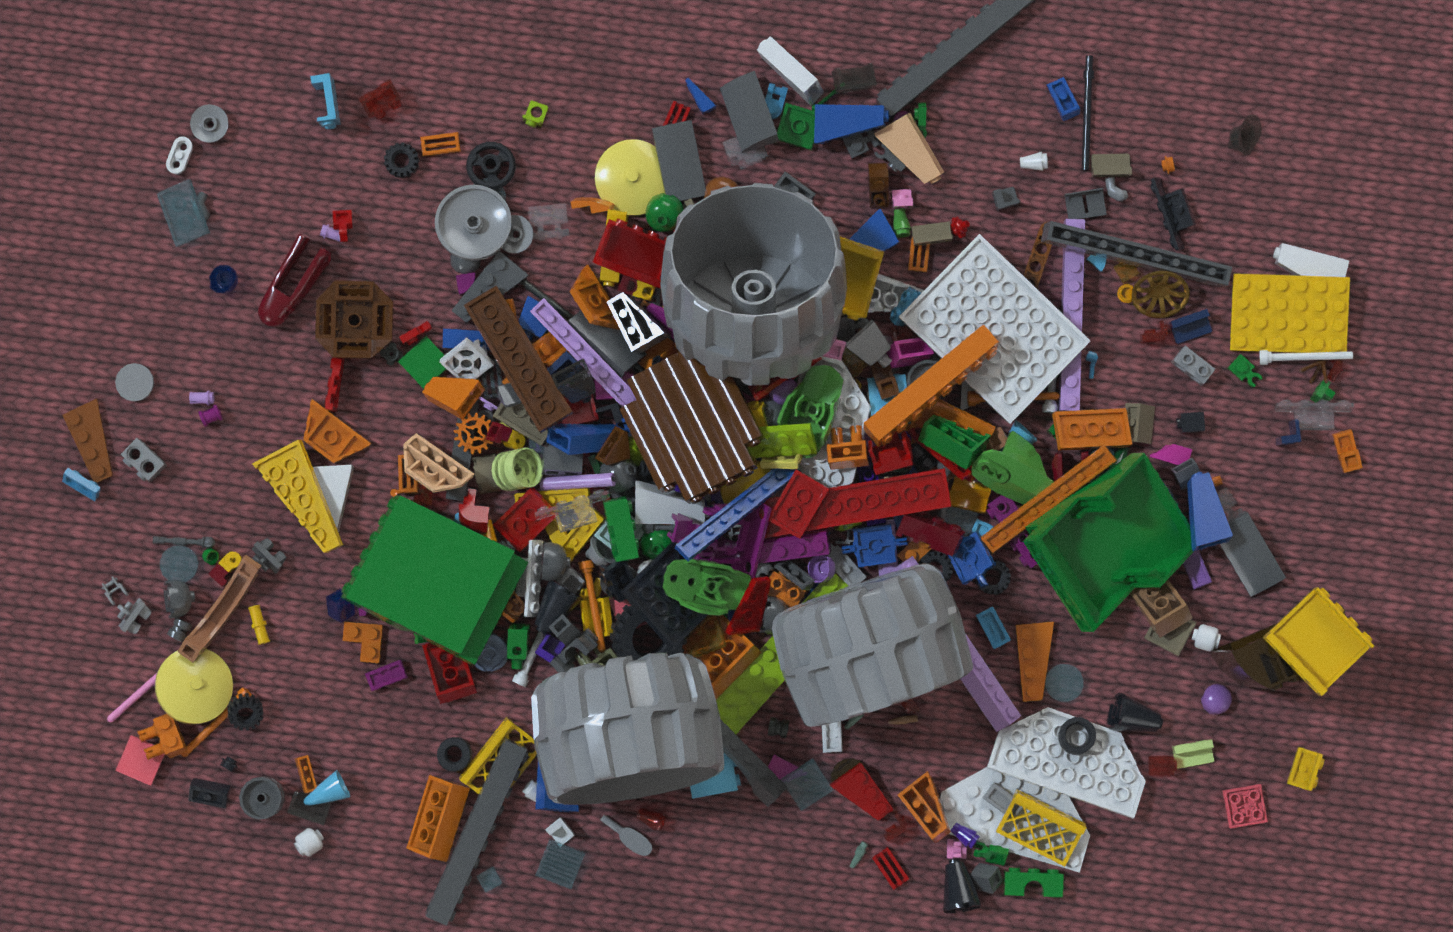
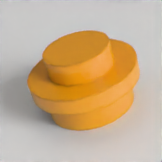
[1117,284,1133,303]

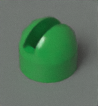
[202,549,219,565]

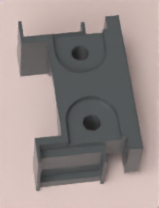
[550,628,598,673]

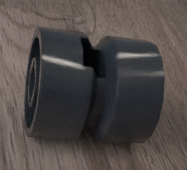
[912,444,938,472]

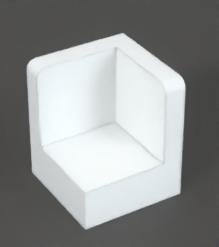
[545,817,576,846]

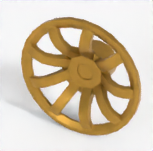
[1131,271,1189,318]

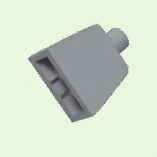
[846,320,892,368]

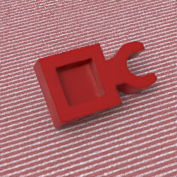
[399,321,433,346]

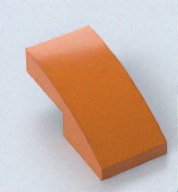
[570,197,614,214]
[1332,429,1363,473]

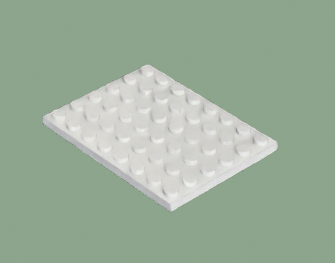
[899,234,1090,424]

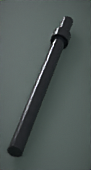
[1081,55,1095,170]

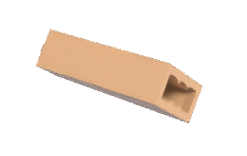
[874,113,944,184]

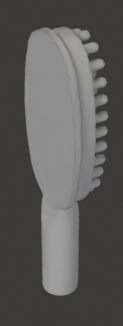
[600,814,652,856]

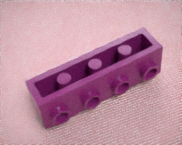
[986,495,1037,569]

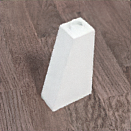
[757,36,824,106]
[1273,243,1349,277]
[313,465,354,533]
[635,481,709,524]

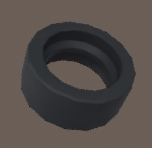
[1058,717,1096,755]

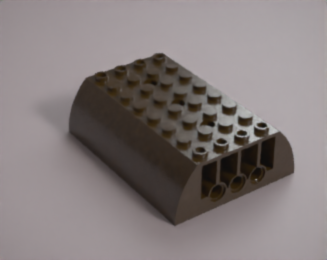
[1210,605,1346,691]

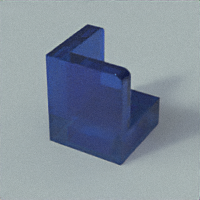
[326,588,355,623]

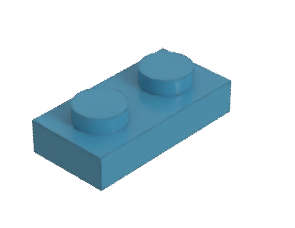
[62,468,101,501]
[975,606,1011,649]

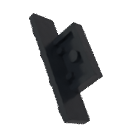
[1151,177,1196,251]

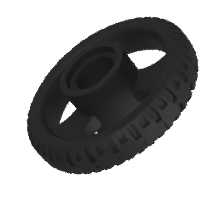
[466,141,516,190]

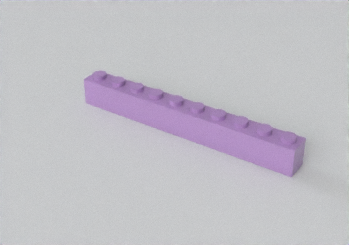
[1058,219,1085,411]
[888,556,1021,732]

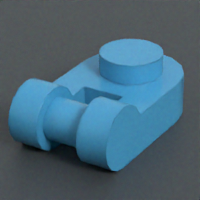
[765,83,788,119]

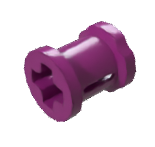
[198,404,223,427]

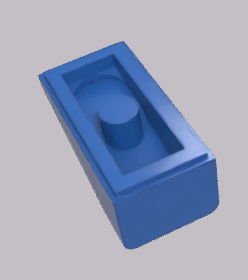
[1047,77,1080,121]
[685,78,716,115]

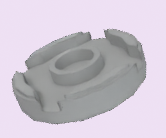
[115,363,155,402]

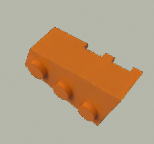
[898,771,951,844]

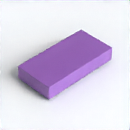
[1183,550,1212,589]

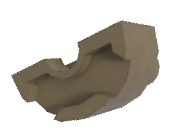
[472,453,502,495]

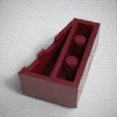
[896,511,965,556]

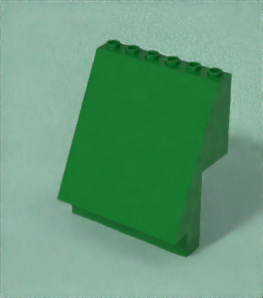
[1023,453,1193,632]
[341,495,529,665]

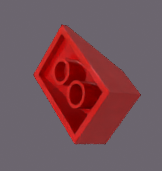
[422,642,477,704]

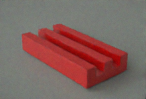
[663,101,691,126]
[872,847,909,890]

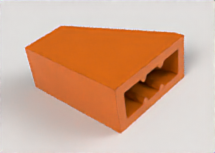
[422,377,485,420]

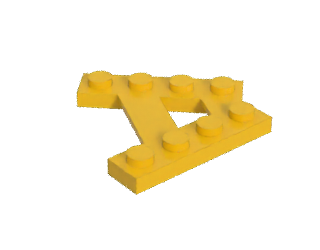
[514,488,606,563]

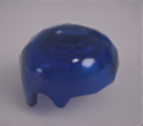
[209,265,238,294]

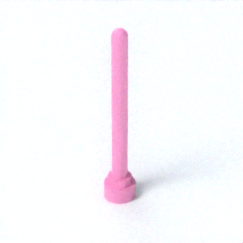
[107,673,157,722]

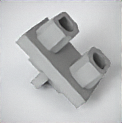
[117,598,151,634]

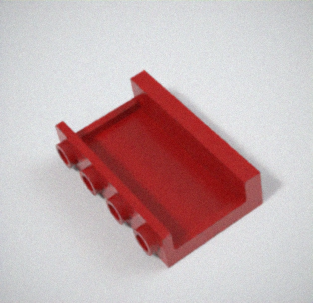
[592,218,667,289]

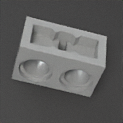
[1171,346,1215,386]
[121,438,167,482]

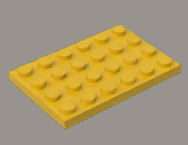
[1230,273,1350,353]

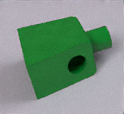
[507,623,530,669]

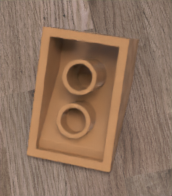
[1130,580,1193,638]

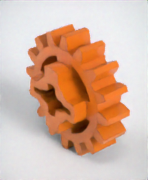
[454,413,493,455]

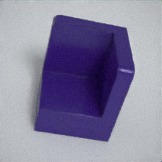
[535,633,566,662]

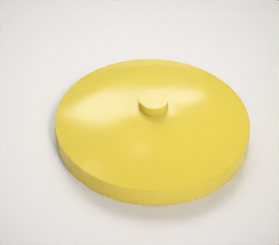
[595,139,665,216]
[155,649,233,724]

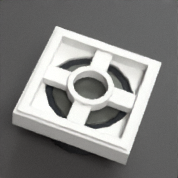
[439,338,494,379]

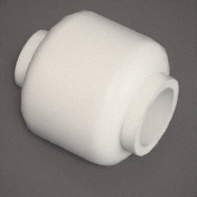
[1192,624,1221,652]
[294,828,324,857]

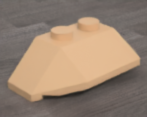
[403,433,474,493]

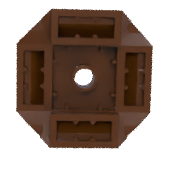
[315,280,394,359]

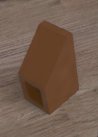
[868,163,889,208]

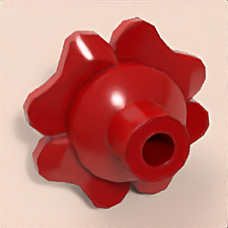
[950,217,970,239]

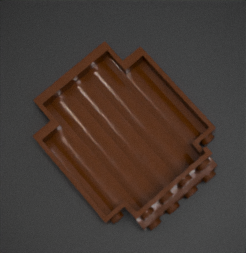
[620,352,765,504]

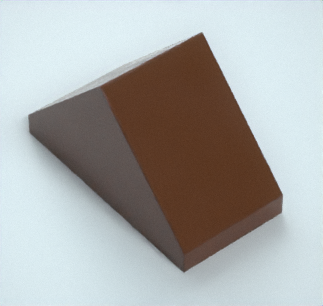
[595,426,630,465]

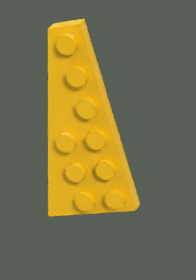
[252,440,343,553]

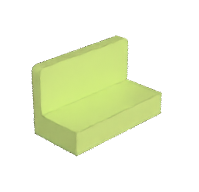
[1172,739,1214,769]

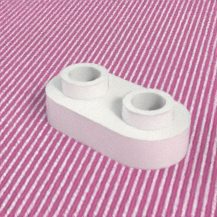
[166,137,193,174]

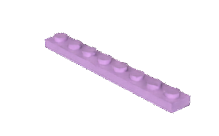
[530,298,636,407]

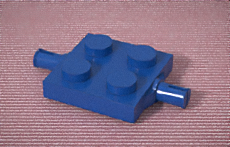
[842,524,908,568]
[948,532,996,588]

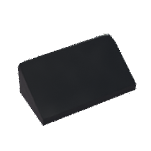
[188,778,230,809]

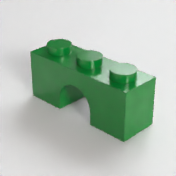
[1003,867,1064,897]

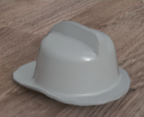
[585,536,629,566]

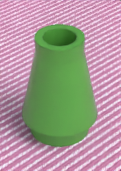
[893,208,912,238]

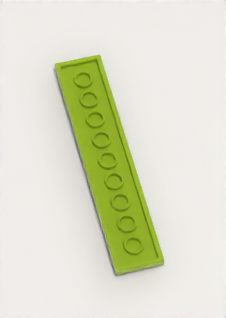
[628,423,818,466]
[716,574,848,734]

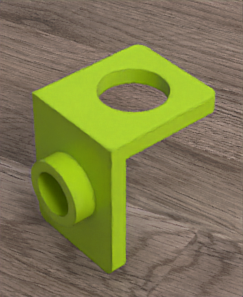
[522,101,548,128]

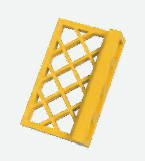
[459,717,537,794]
[996,789,1087,867]

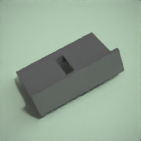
[1064,188,1107,219]

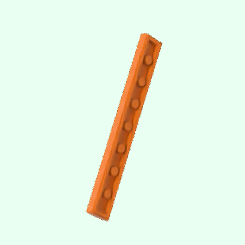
[981,444,1117,553]

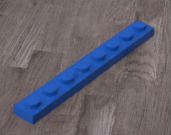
[675,469,800,562]

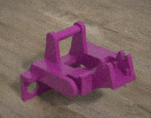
[667,503,772,579]

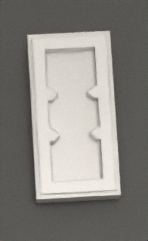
[822,721,842,753]

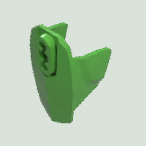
[777,365,844,459]
[972,431,1054,505]
[662,559,751,616]

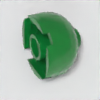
[645,193,684,233]
[640,530,673,560]

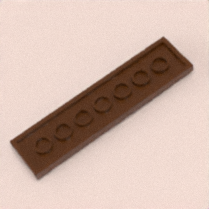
[464,285,573,434]

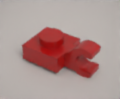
[332,210,353,242]

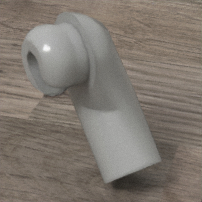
[1105,177,1128,201]

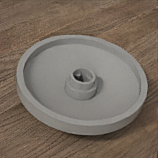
[435,185,512,261]

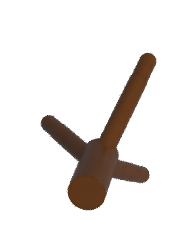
[1299,360,1328,384]

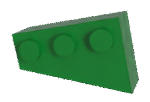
[918,415,991,469]
[603,497,639,562]

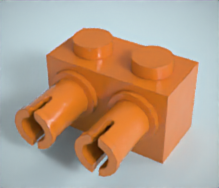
[827,425,869,470]
[768,571,806,608]
[137,714,188,760]

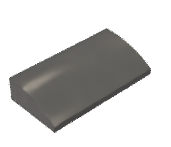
[720,71,779,153]
[652,120,706,201]
[568,311,647,379]
[1220,511,1286,596]

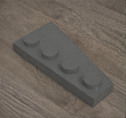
[451,251,529,323]

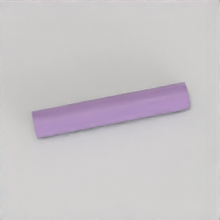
[540,473,616,491]

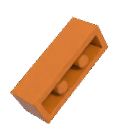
[295,755,317,793]

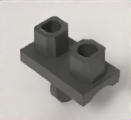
[252,538,287,574]

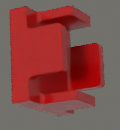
[868,431,913,475]

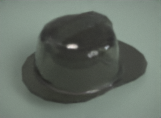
[1227,114,1262,156]

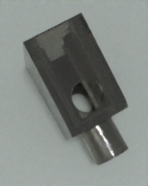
[551,358,596,403]

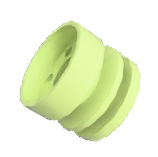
[491,447,543,491]

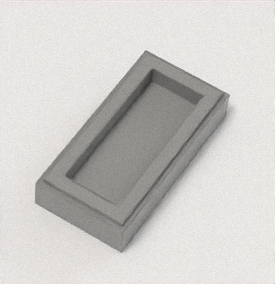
[982,782,1023,818]

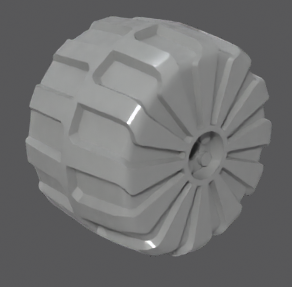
[661,183,847,386]
[772,564,973,727]
[531,653,724,805]

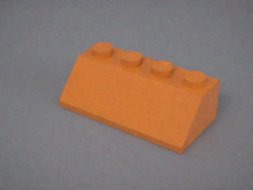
[406,775,470,862]

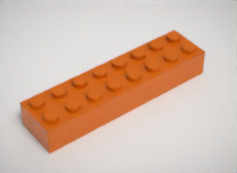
[864,324,999,447]

